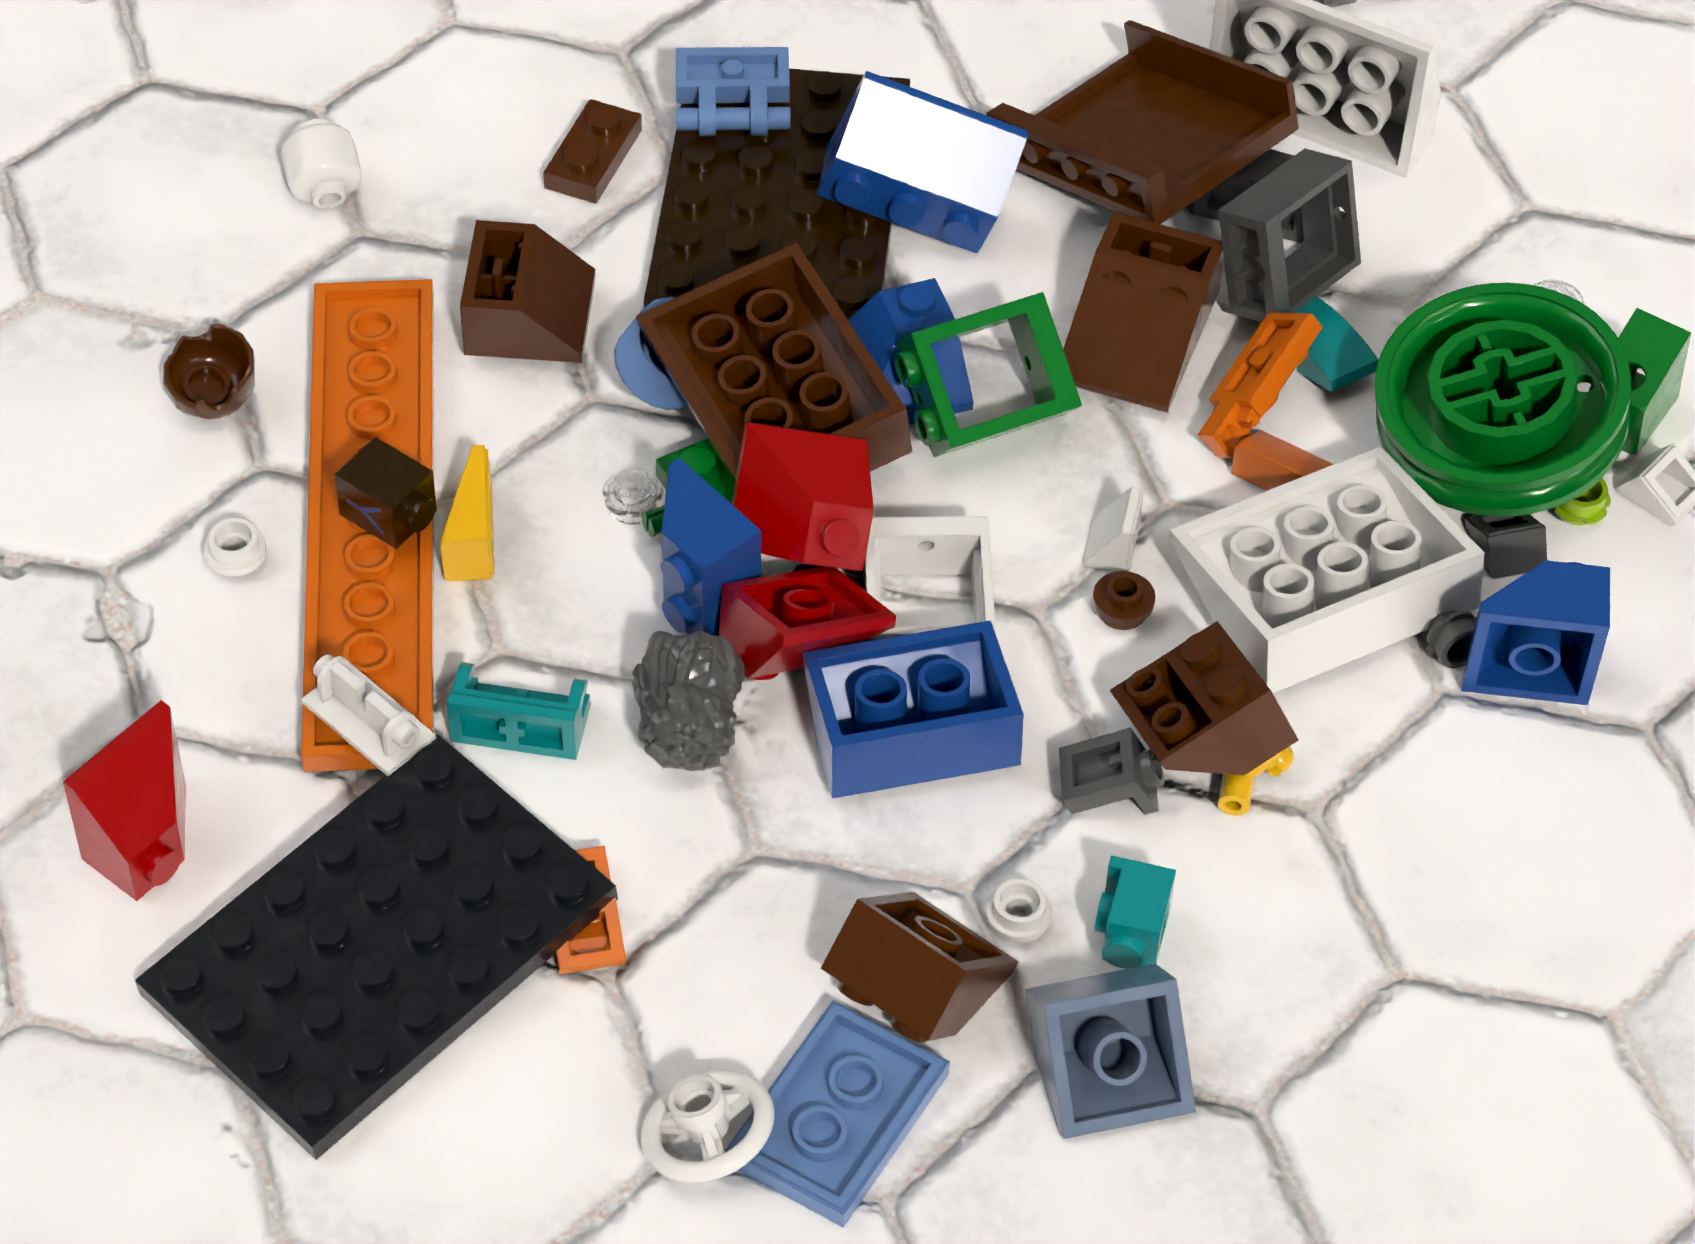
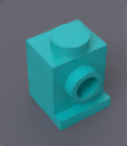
[1094,855,1176,969]

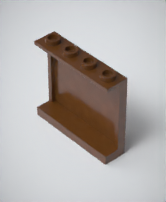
[986,20,1299,224]

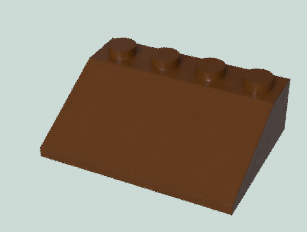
[636,243,912,481]

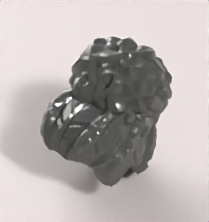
[632,630,745,771]

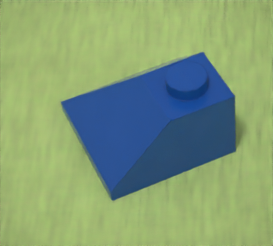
[848,278,974,425]

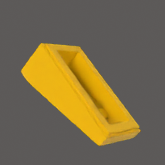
[440,445,495,581]

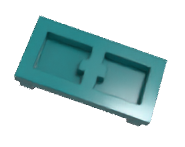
[447,662,591,760]

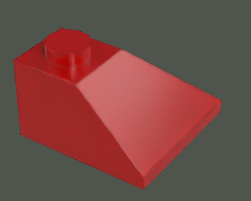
[732,421,874,571]
[719,566,896,680]
[63,700,186,902]

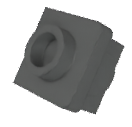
[1059,727,1164,815]

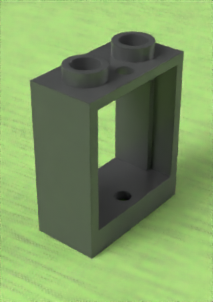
[1218,148,1361,322]

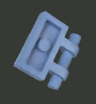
[676,47,790,136]

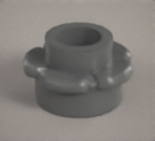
[1426,610,1477,668]

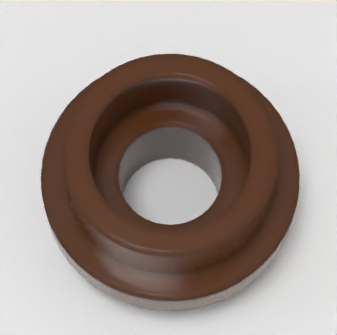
[1092,571,1156,630]

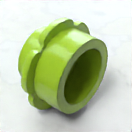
[1555,478,1611,526]

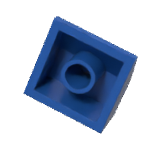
[660,457,761,636]
[1461,560,1610,705]

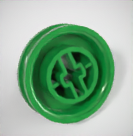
[1375,282,1631,517]

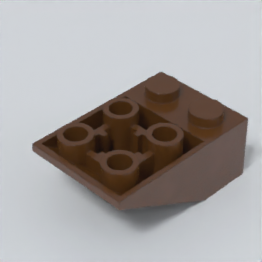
[1063,212,1224,413]

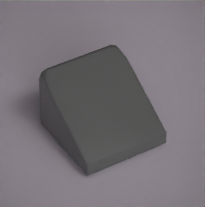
[1465,514,1547,579]

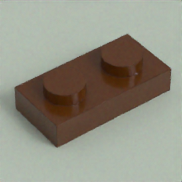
[543,99,642,204]

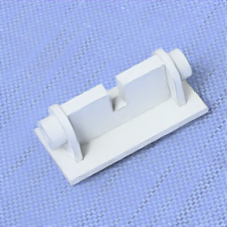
[301,654,437,776]

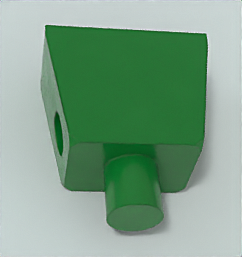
[1589,308,1691,455]

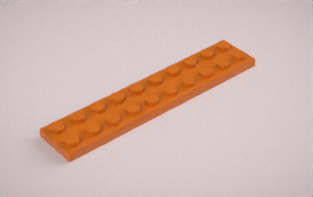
[301,279,434,772]

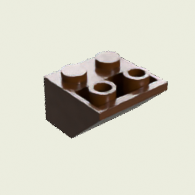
[460,220,596,363]
[1110,621,1299,775]

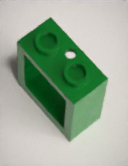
[895,292,1082,458]

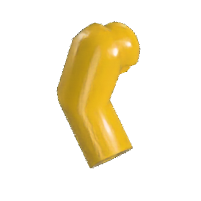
[1218,746,1294,816]

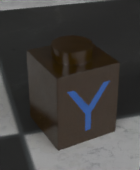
[334,437,437,549]

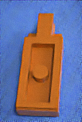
[1197,312,1323,459]

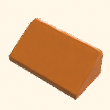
[1231,430,1334,491]

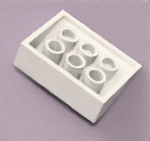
[1210,0,1441,178]
[1169,446,1485,693]

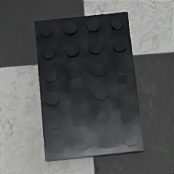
[134,733,618,1160]

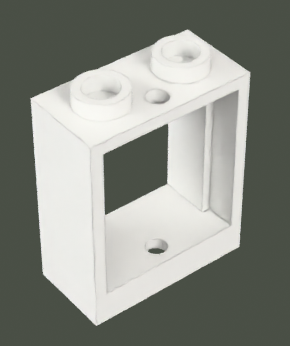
[863,516,996,641]

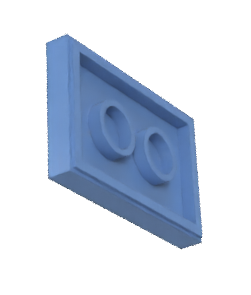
[725,1001,950,1228]

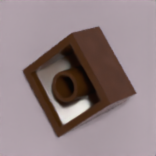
[821,892,1019,1043]

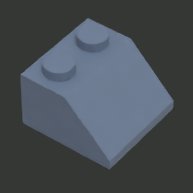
[1025,964,1196,1139]

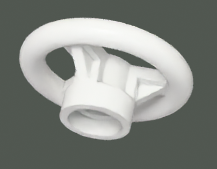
[641,1069,775,1183]

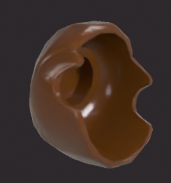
[163,323,255,419]

